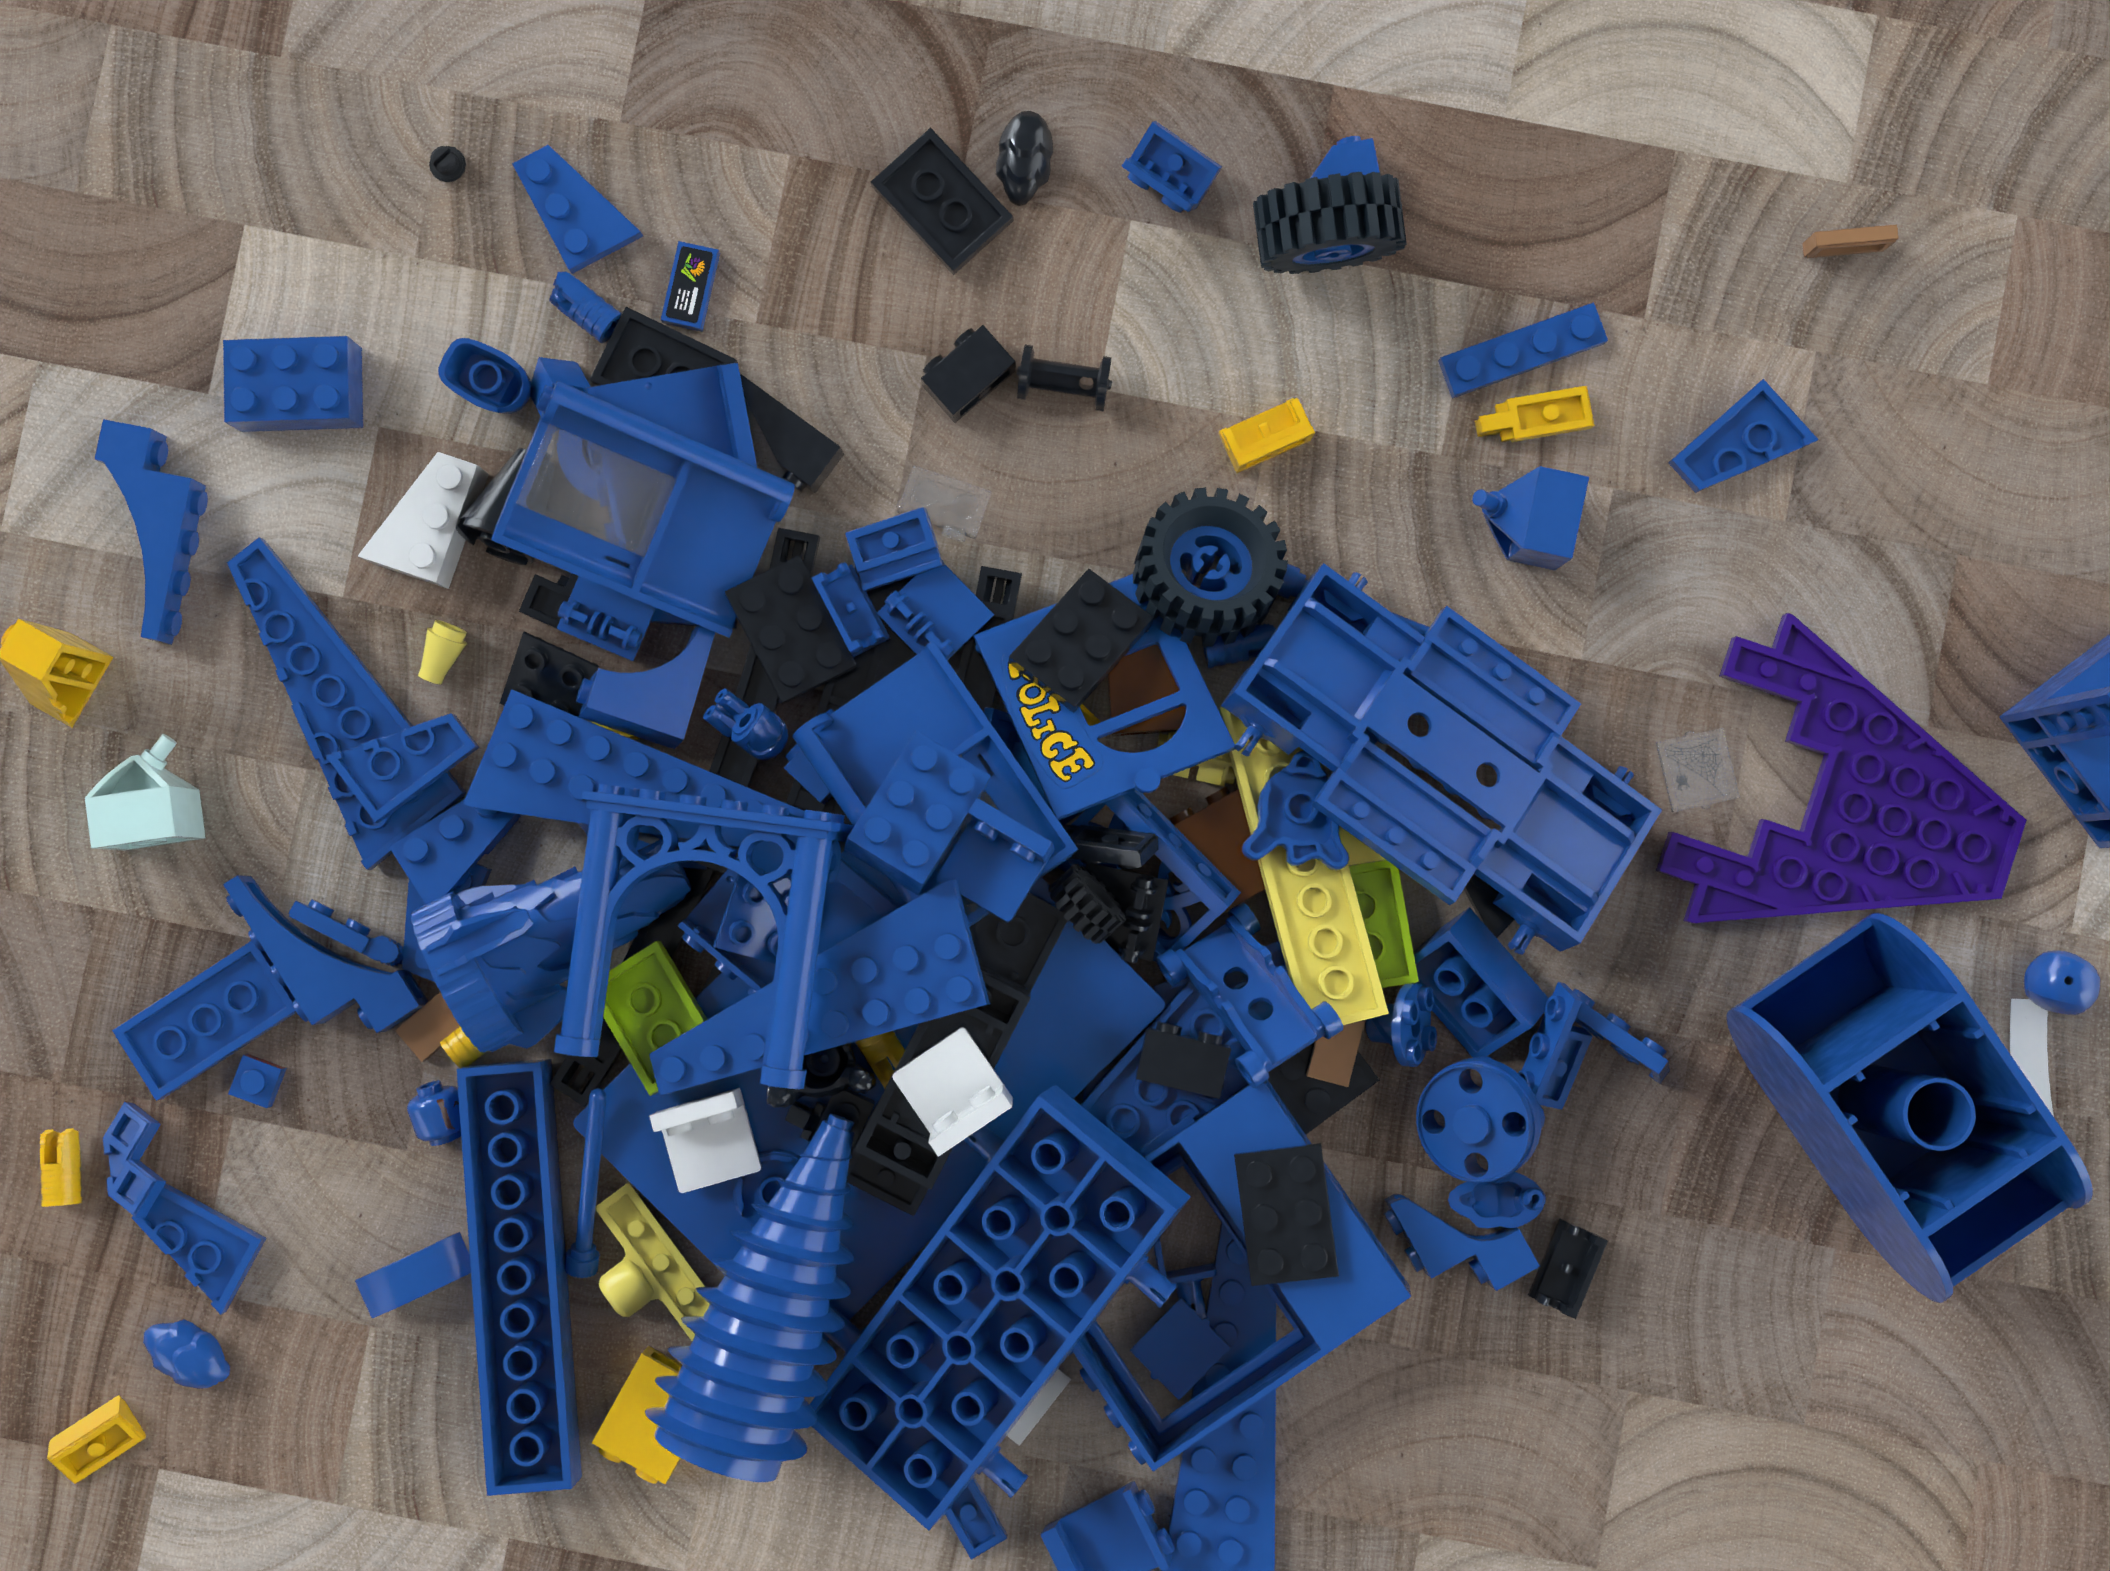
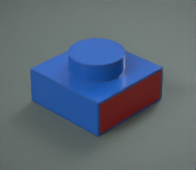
[228,1054,287,1108]

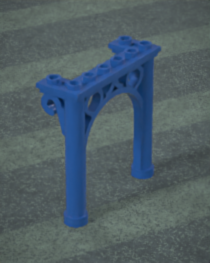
[554,784,855,1089]

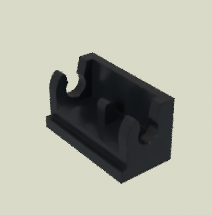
[1528,1218,1608,1319]

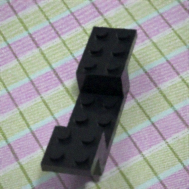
[847,892,1067,1216]

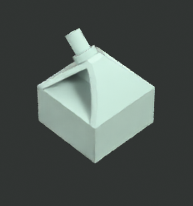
[85,734,206,850]

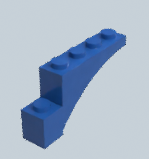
[94,419,208,645]
[223,875,429,1033]

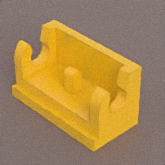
[1218,398,1315,474]

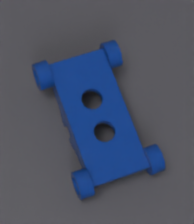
[1155,902,1344,1088]

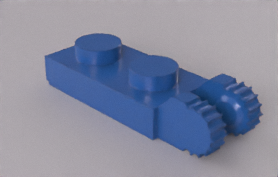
[288,899,404,967]

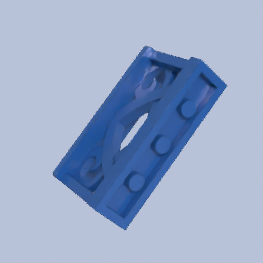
[1058,789,1241,961]

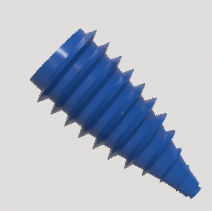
[645,1114,855,1482]

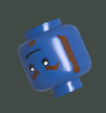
[407,1080,461,1146]

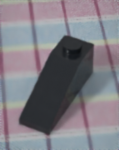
[740,374,844,493]

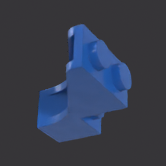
[1384,1194,1540,1291]

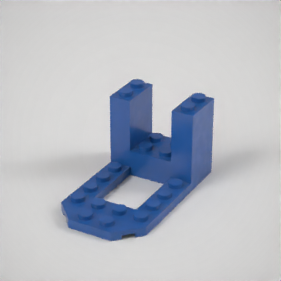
[1999,634,2110,848]

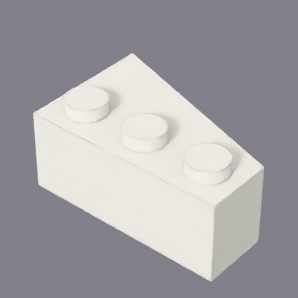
[358,452,489,589]

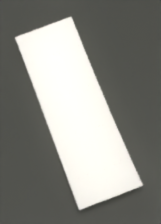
[2010,999,2054,1117]

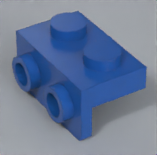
[1122,121,1222,213]

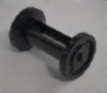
[1017,344,1112,412]

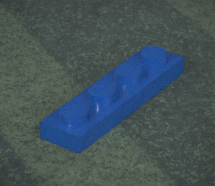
[1438,302,1608,399]

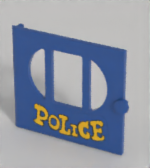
[973,574,1235,820]

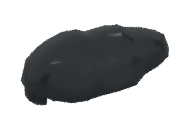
[995,111,1053,206]

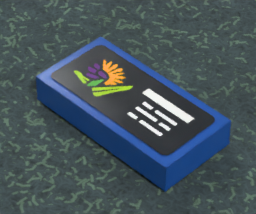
[661,241,720,332]

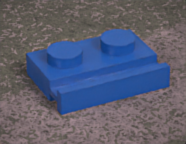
[845,507,945,591]

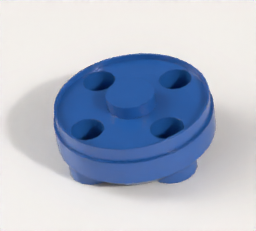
[1416,1056,1545,1183]

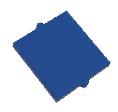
[1130,1297,1231,1400]

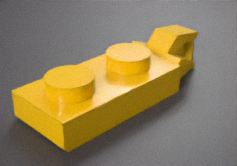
[1475,386,1595,442]

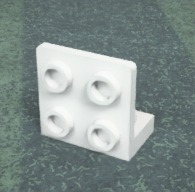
[892,1027,1013,1157]
[649,1088,762,1193]

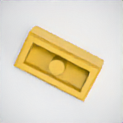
[47,1395,146,1484]

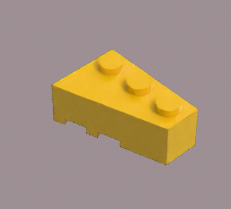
[0,618,113,728]

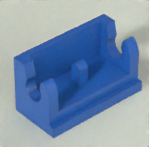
[811,562,890,657]

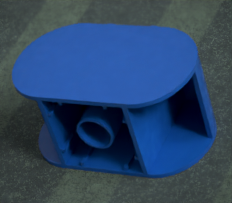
[1726,913,2093,1303]

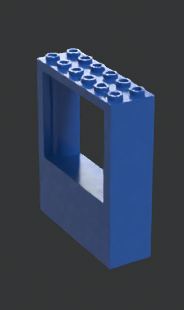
[1069,1080,1412,1472]

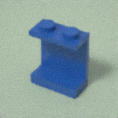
[1040,1481,1175,1571]

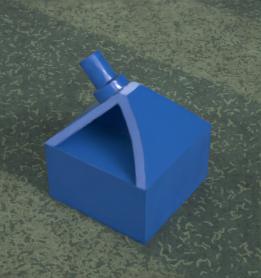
[1472,466,1589,570]

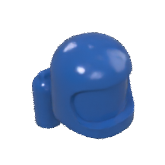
[703,688,789,760]

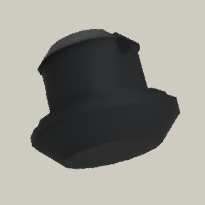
[429,146,466,182]

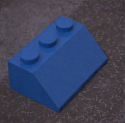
[1413,907,1548,1058]

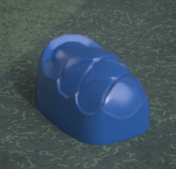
[438,338,532,414]

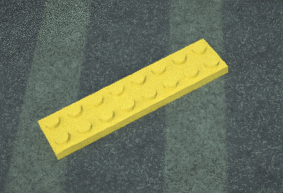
[1219,707,1389,1025]

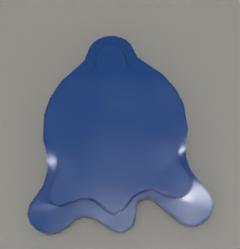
[1242,751,1349,871]

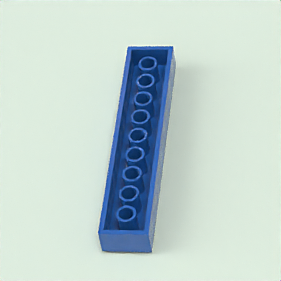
[457,1059,582,1496]

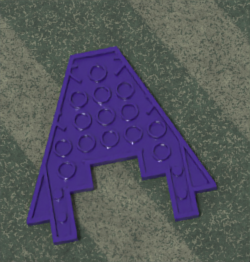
[1656,613,2027,923]

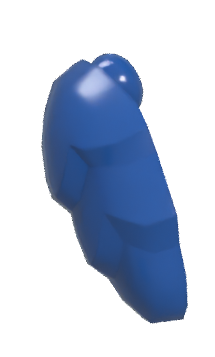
[1448,1172,1546,1228]
[143,1319,230,1389]

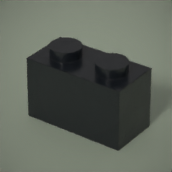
[921,325,1016,423]
[1136,1021,1231,1099]

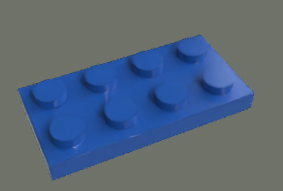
[112,941,297,1101]

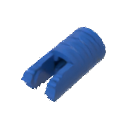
[549,271,622,343]
[1203,623,1276,668]

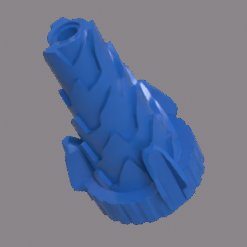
[411,838,692,1053]

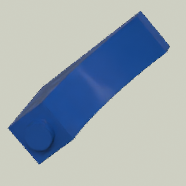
[576,625,715,749]

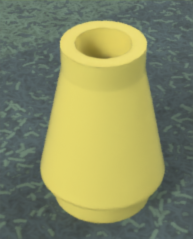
[418,620,467,685]

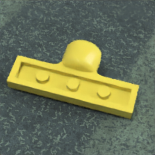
[596,1182,710,1341]

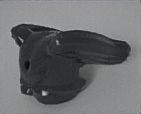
[766,1043,876,1108]

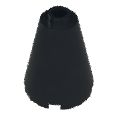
[456,447,555,565]

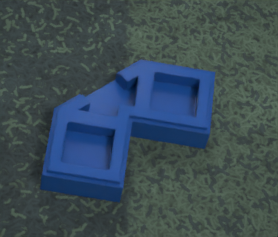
[103,1102,167,1218]

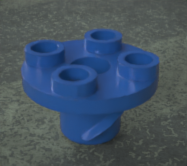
[1365,983,1437,1067]

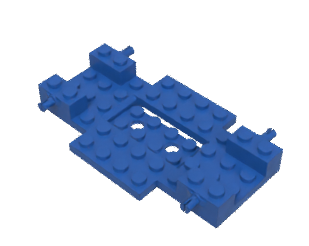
[1221,563,1662,955]

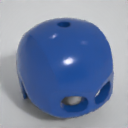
[2024,950,2100,1015]

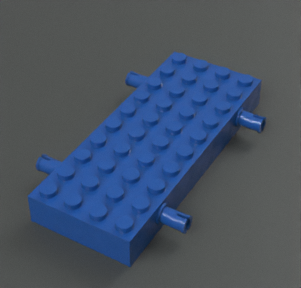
[810,1085,1191,1531]

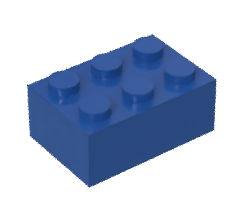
[223,336,363,432]
[844,730,991,895]

